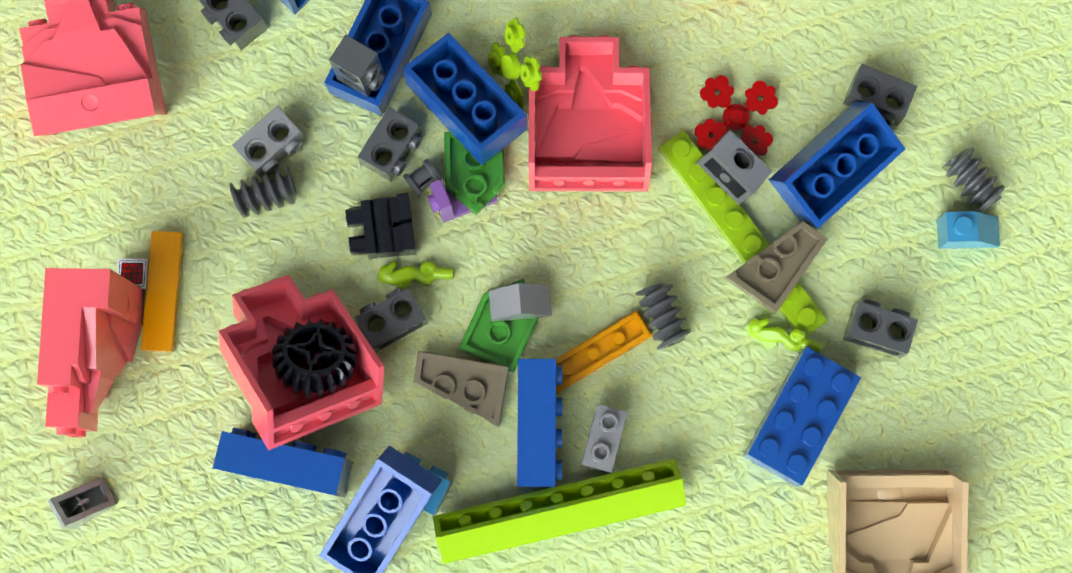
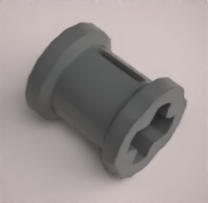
[403,159,442,198]

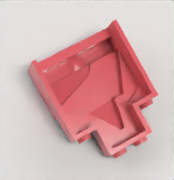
[19,0,167,136]
[528,35,652,191]
[37,268,145,437]
[218,275,384,450]

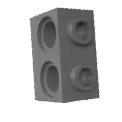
[199,0,268,51]
[329,35,384,97]
[843,64,917,126]
[358,107,423,181]
[355,287,428,353]
[843,299,918,358]

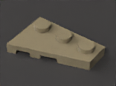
[725,221,828,314]
[413,351,509,427]

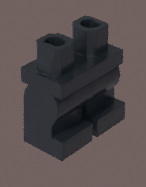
[345,192,417,259]

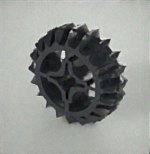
[272,318,357,398]

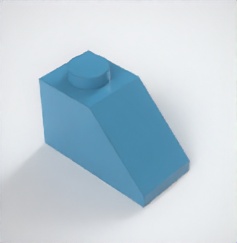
[937,211,1000,249]

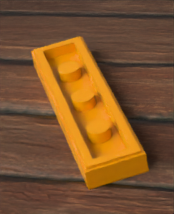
[141,231,184,352]
[556,310,653,395]

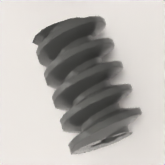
[942,147,1005,213]
[230,166,297,218]
[635,283,691,350]

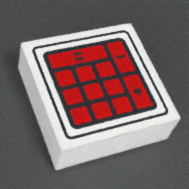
[117,259,149,290]

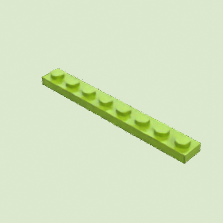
[659,130,827,335]

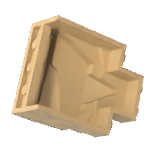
[827,469,969,573]

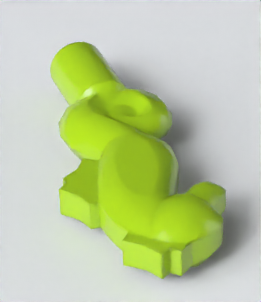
[377,260,454,290]
[745,317,823,354]

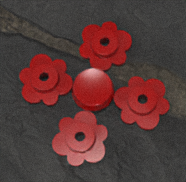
[694,75,778,156]

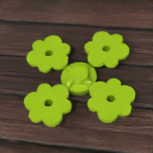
[488,18,542,110]

